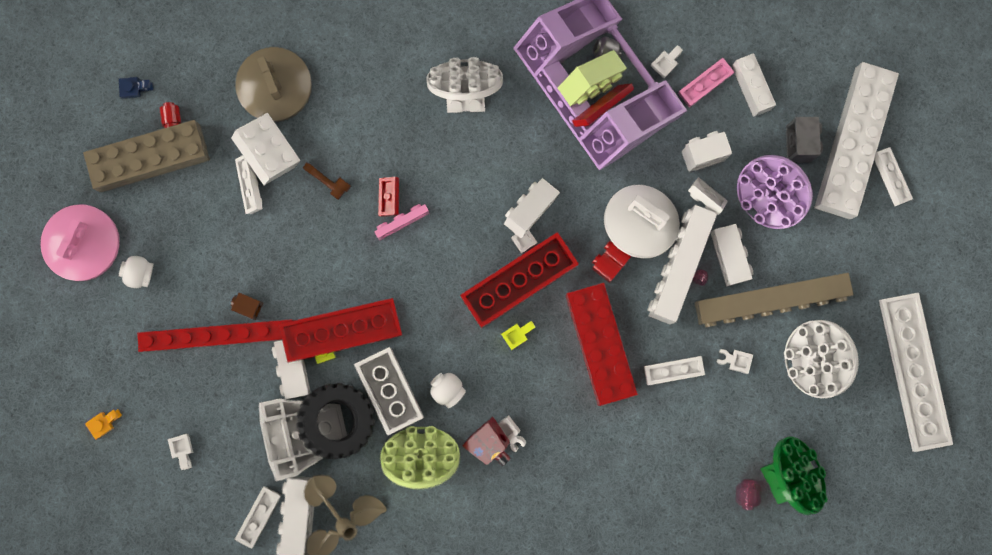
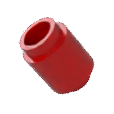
[159,102,181,128]

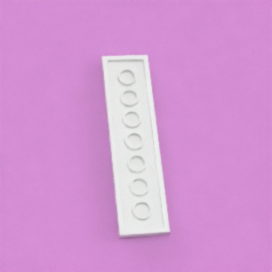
[879,293,953,452]

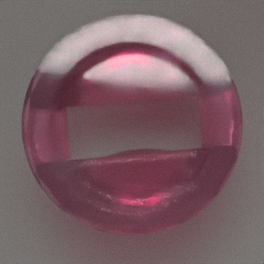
[692,269,708,286]

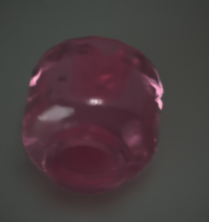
[736,479,762,510]

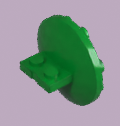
[760,436,828,515]

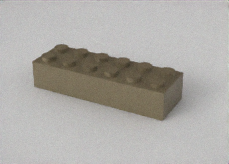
[83,120,210,193]

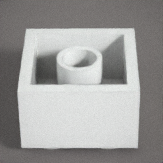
[682,131,732,173]

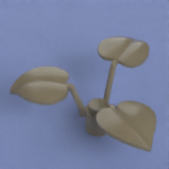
[304,475,387,555]

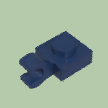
[119,77,154,99]

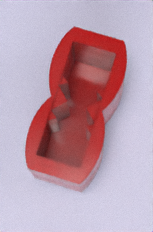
[592,240,631,283]

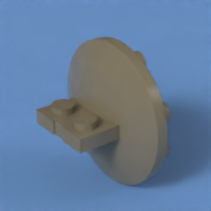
[235,47,312,122]

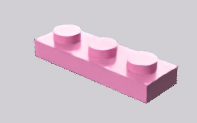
[678,58,734,108]
[374,204,430,241]

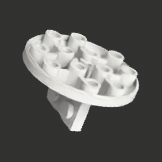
[426,57,503,113]
[604,185,680,258]
[784,320,858,398]

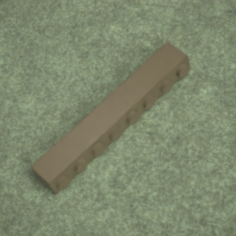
[695,272,854,327]

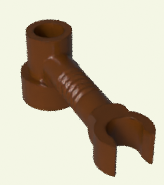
[303,162,352,200]

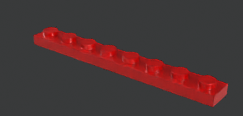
[137,319,293,352]

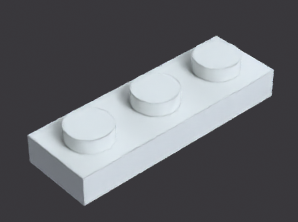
[874,147,913,206]
[235,155,263,214]
[644,356,705,385]
[235,486,282,549]

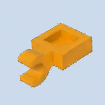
[85,409,122,440]

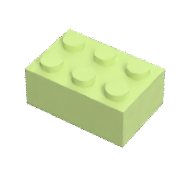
[558,50,627,106]

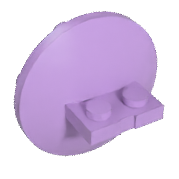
[737,155,813,229]

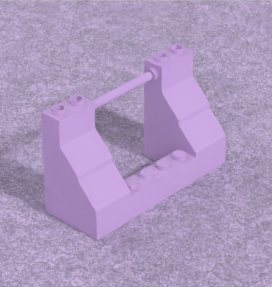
[514,0,687,170]

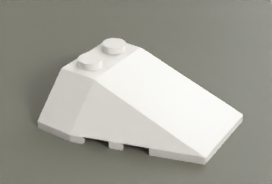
[259,399,347,481]

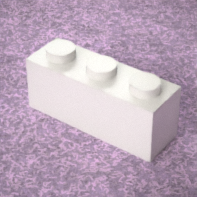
[732,53,776,117]
[504,178,560,239]
[710,224,753,287]
[272,340,311,399]

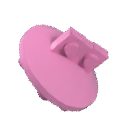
[41,205,119,281]

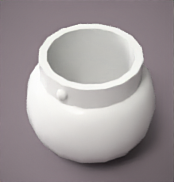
[119,256,154,288]
[430,373,466,408]

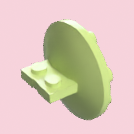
[380,426,460,489]

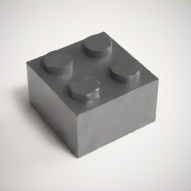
[786,117,823,163]

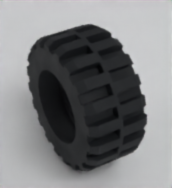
[296,383,375,459]

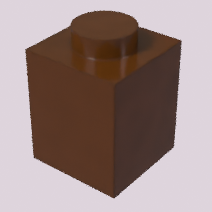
[231,293,263,320]

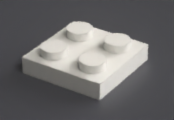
[688,177,728,215]

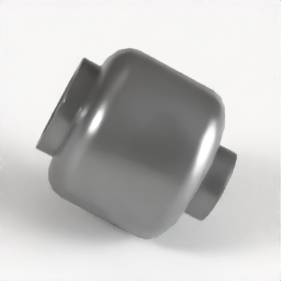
[593,37,622,58]

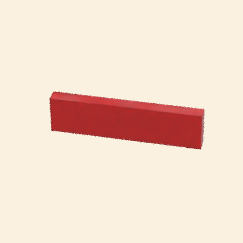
[572,83,634,127]

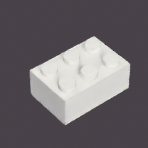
[231,113,300,185]

